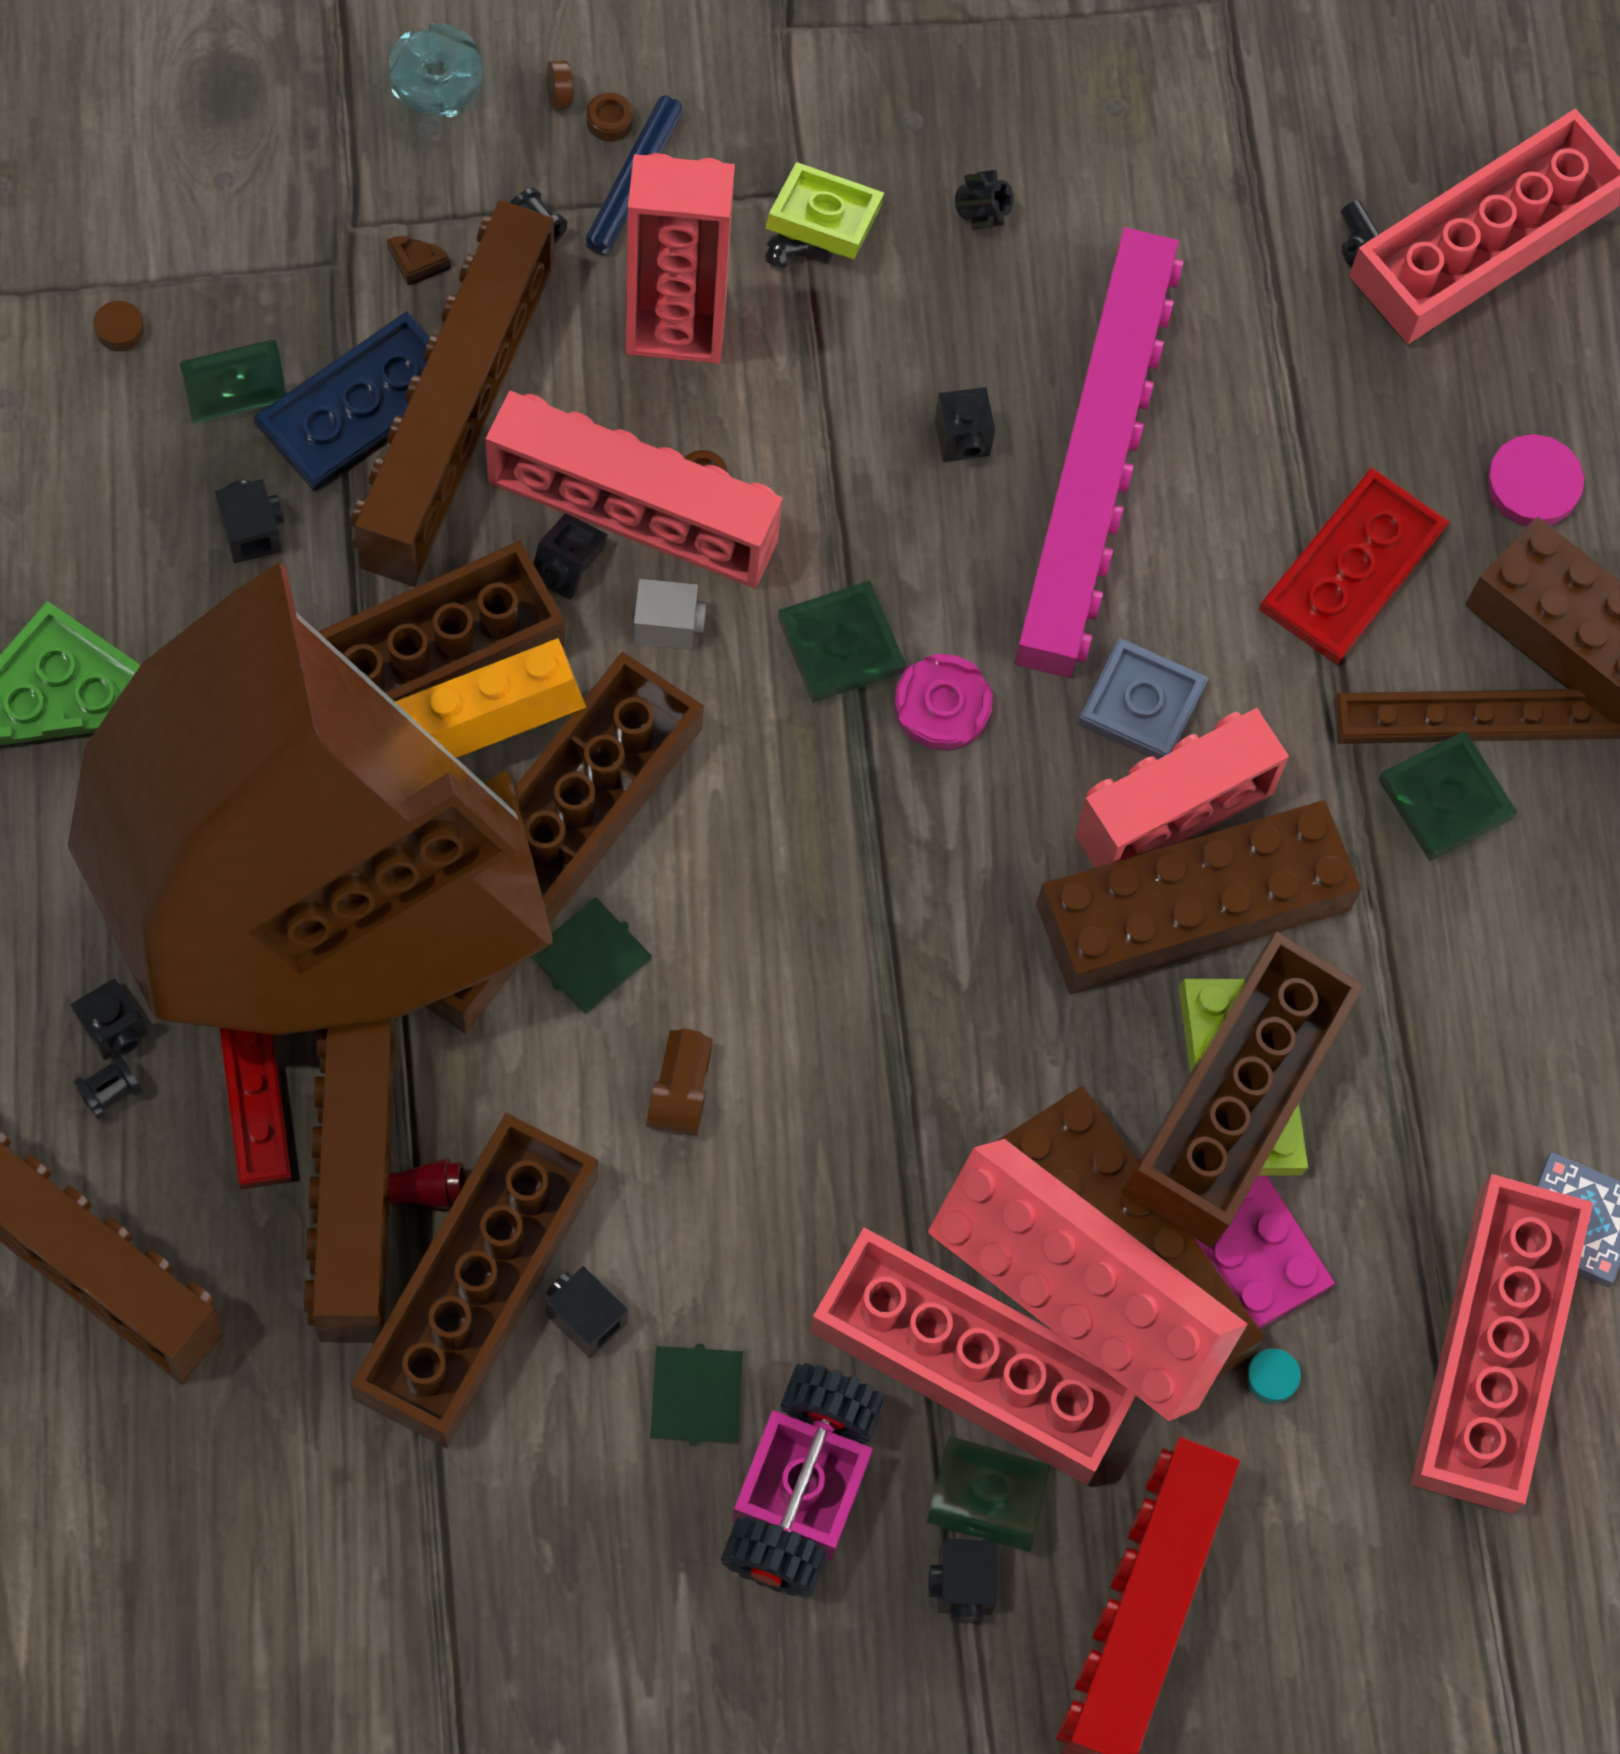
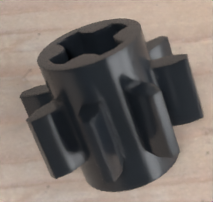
[955,170,1014,230]

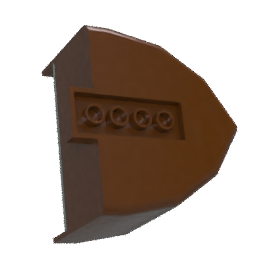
[68,562,553,1035]

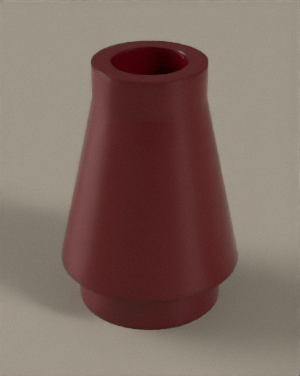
[388,1158,467,1210]

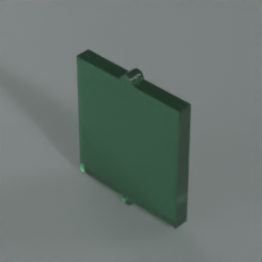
[531,897,652,1015]
[650,1343,743,1447]

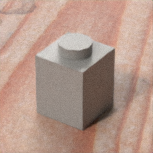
[633,579,706,650]

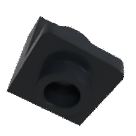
[533,513,608,599]
[70,978,148,1060]

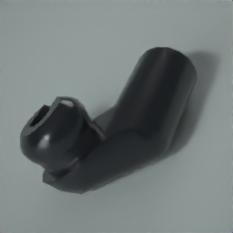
[1340,200,1380,266]
[765,234,833,268]

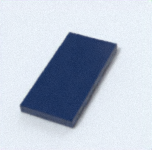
[254,311,430,492]

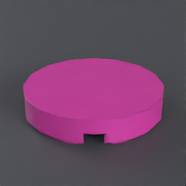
[1487,434,1585,526]
[894,654,993,750]

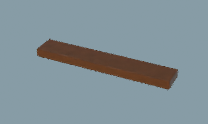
[1333,689,1620,744]

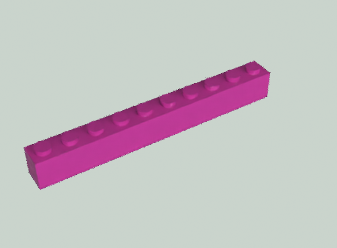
[1014,227,1184,678]

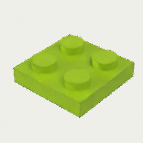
[765,162,884,260]

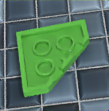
[0,601,140,745]

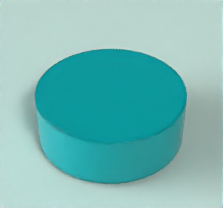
[1246,1349,1301,1404]

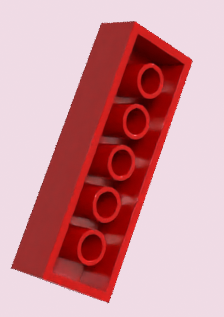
[1055,1436,1240,1754]

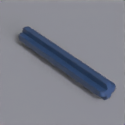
[586,95,682,255]

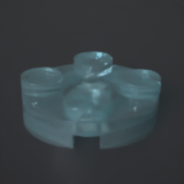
[389,23,483,118]

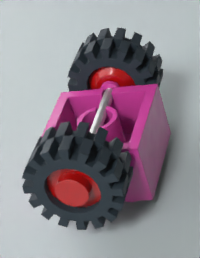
[720,1363,885,1597]

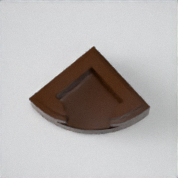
[387,235,451,285]

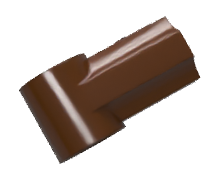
[646,1028,713,1136]

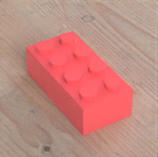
[1075,708,1289,867]

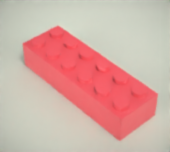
[1349,108,1620,344]
[625,153,735,364]
[485,390,783,589]
[927,1139,1247,1421]
[1410,1174,1593,1514]
[810,1227,1136,1486]

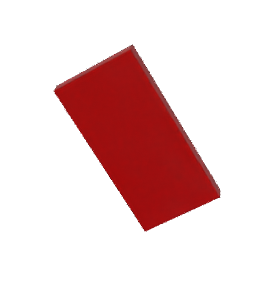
[1258,467,1450,665]

